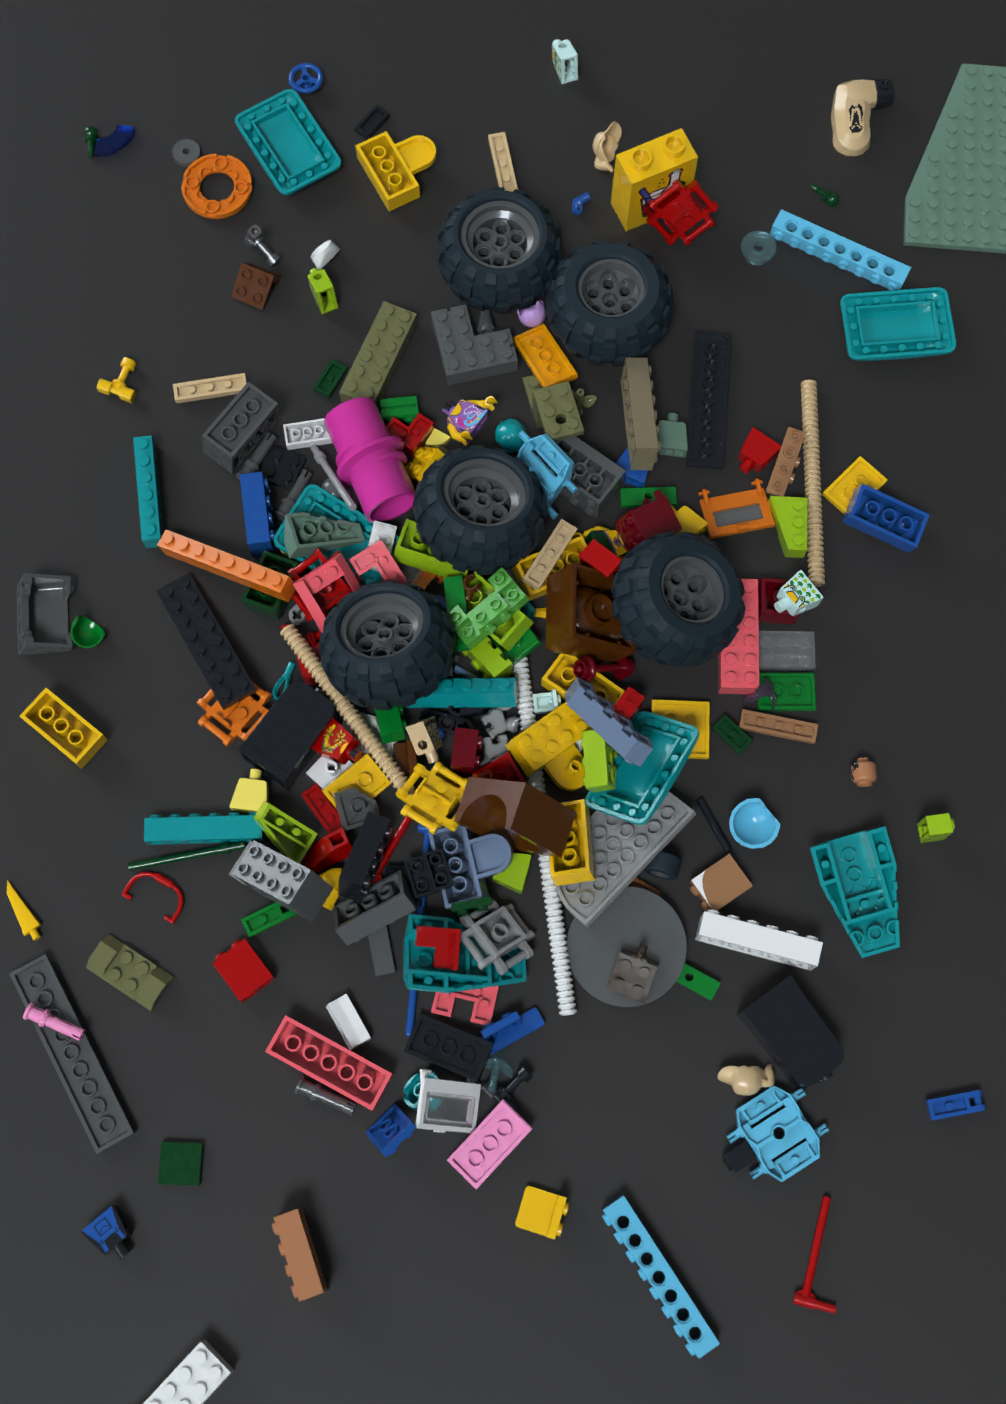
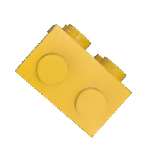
[405,447,445,482]
[515,1186,569,1240]

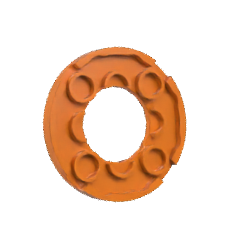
[181,153,253,219]

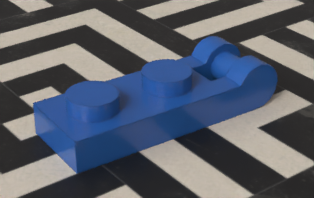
[925,1090,987,1121]

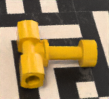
[96,357,137,403]

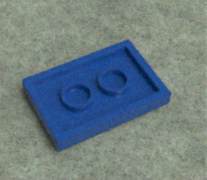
[365,1103,416,1158]

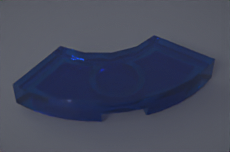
[94,125,136,157]

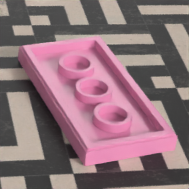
[447,1099,533,1189]

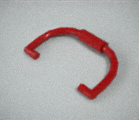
[121,872,184,924]

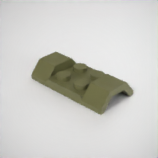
[86,934,175,1012]

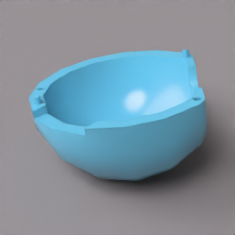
[729,798,780,849]

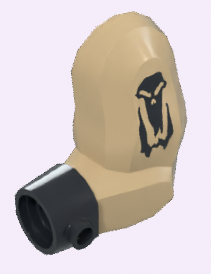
[831,79,894,156]

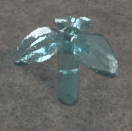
[484,1058,513,1093]

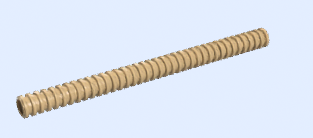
[800,379,825,587]
[280,624,415,803]

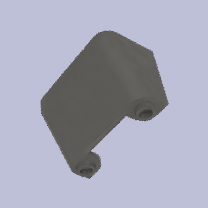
[17,573,75,655]

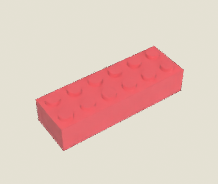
[718,579,760,695]
[265,1015,394,1112]

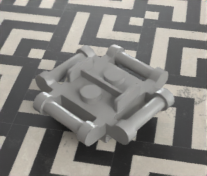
[460,899,535,975]

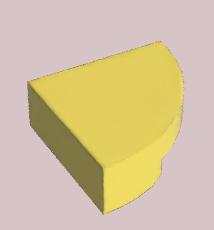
[426,428,451,448]

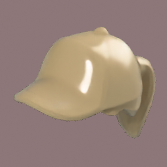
[593,121,622,172]
[718,1064,775,1096]

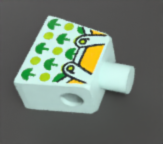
[552,39,578,84]
[774,570,824,616]

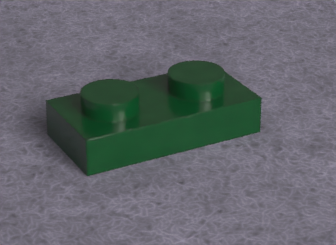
[313,359,348,399]
[711,715,753,755]
[451,896,492,916]

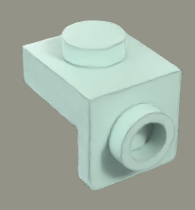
[532,689,561,714]

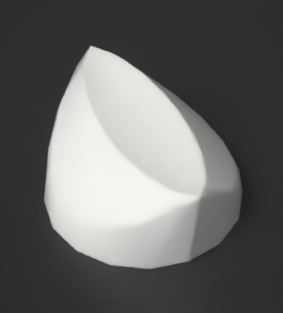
[311,240,340,270]

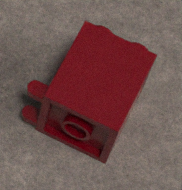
[614,490,683,552]

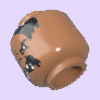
[851,758,877,787]

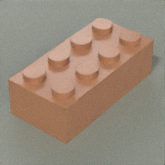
[272,1208,328,1302]

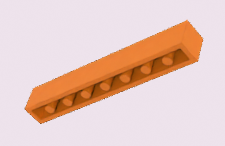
[157,530,295,602]

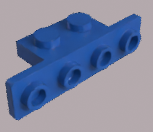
[481,1008,545,1056]

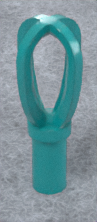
[272,662,296,700]

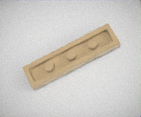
[488,132,518,192]
[173,373,247,404]
[522,519,577,591]

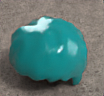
[495,418,528,453]

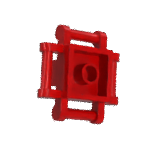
[646,179,719,246]
[288,548,362,622]

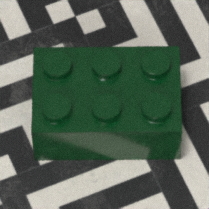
[241,550,302,620]

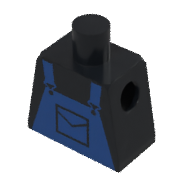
[80,1205,132,1259]

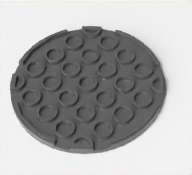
[567,886,687,1007]

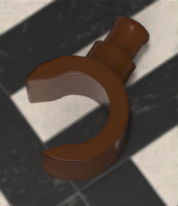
[463,574,482,602]

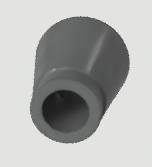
[477,310,495,335]

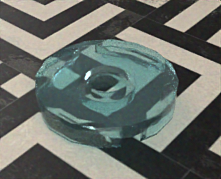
[741,231,776,265]

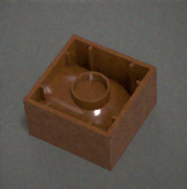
[546,563,636,664]
[454,777,576,858]

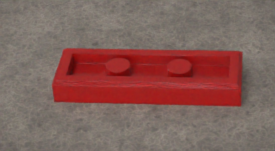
[301,783,350,834]

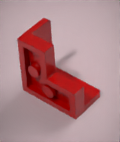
[386,413,434,459]
[578,539,622,578]
[415,925,461,970]

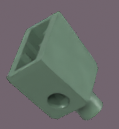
[657,413,688,458]

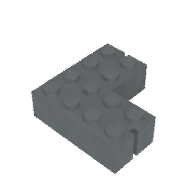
[431,304,518,386]

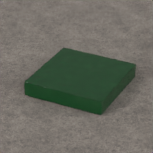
[158,1142,203,1186]

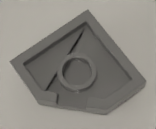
[333,787,380,831]

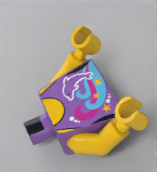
[442,396,498,446]

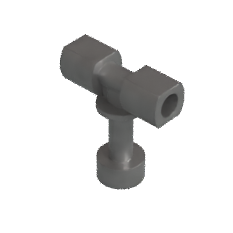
[244,224,281,267]

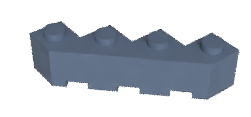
[564,677,654,767]

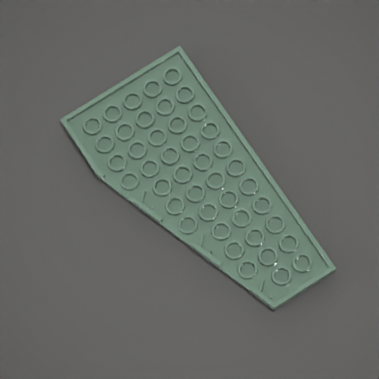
[903,63,1006,254]

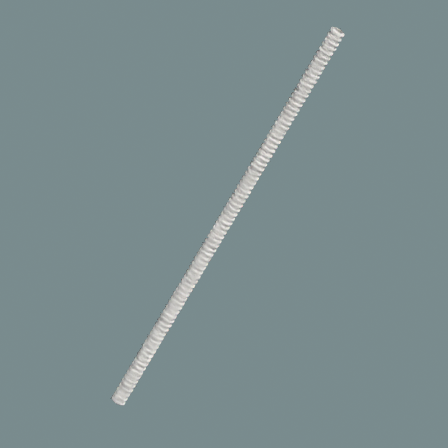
[506,569,577,1016]

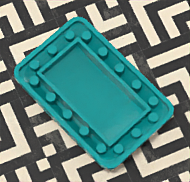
[235,89,341,195]
[840,287,956,361]
[274,484,399,593]
[585,711,699,825]

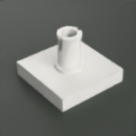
[306,756,353,789]

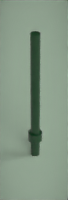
[128,841,246,871]

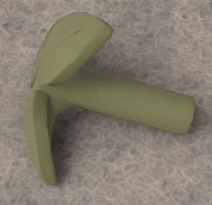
[572,389,597,417]

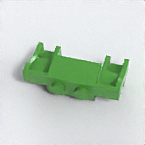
[447,567,529,650]

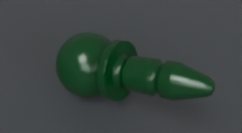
[84,126,98,159]
[810,184,839,207]

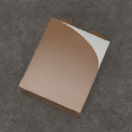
[689,854,753,912]

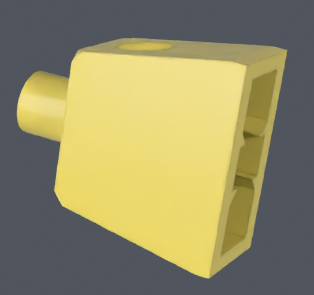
[230,769,269,813]

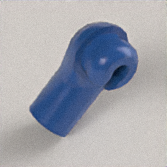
[571,192,591,215]

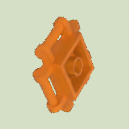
[196,681,272,747]

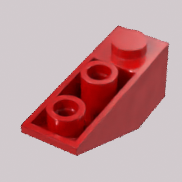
[300,828,352,873]

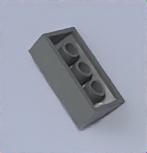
[333,870,416,946]

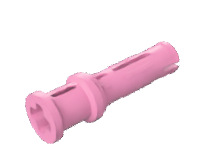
[23,1002,85,1042]

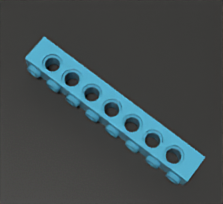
[770,209,911,291]
[602,1196,720,1359]

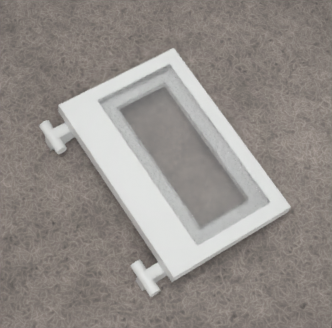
[415,1069,481,1133]

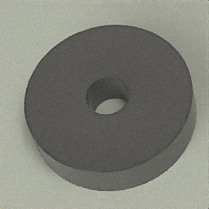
[172,139,201,167]

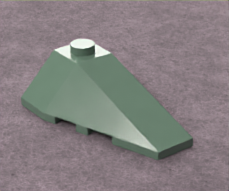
[284,512,365,558]

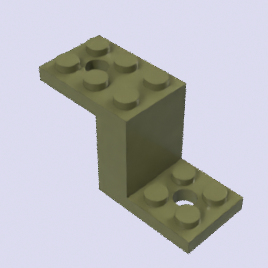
[522,375,584,442]

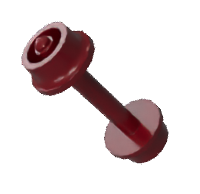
[573,656,634,682]

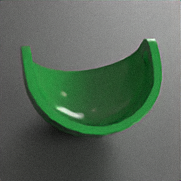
[71,614,106,648]

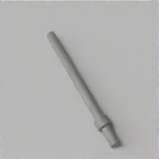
[310,445,357,511]

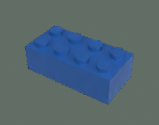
[240,472,277,557]
[842,483,930,553]

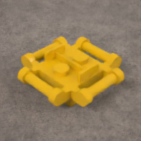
[395,761,468,835]

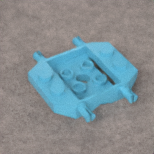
[517,430,578,520]
[726,1086,829,1182]

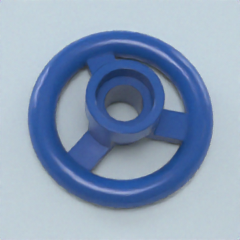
[289,63,323,94]

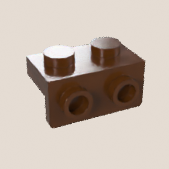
[393,740,420,779]

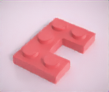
[349,539,409,584]
[431,986,499,1025]

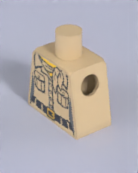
[406,716,442,764]

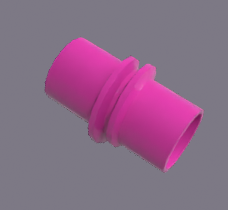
[324,397,416,523]

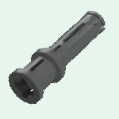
[236,433,277,480]
[273,469,313,522]
[294,1076,356,1116]

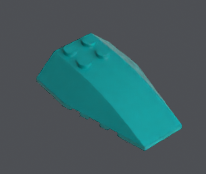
[810,826,900,958]
[403,914,527,993]

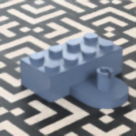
[428,824,513,910]

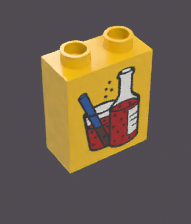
[611,128,698,231]

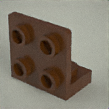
[231,262,281,310]

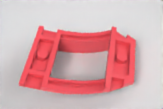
[292,553,361,633]

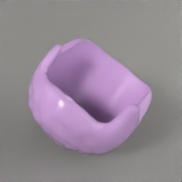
[517,300,546,328]

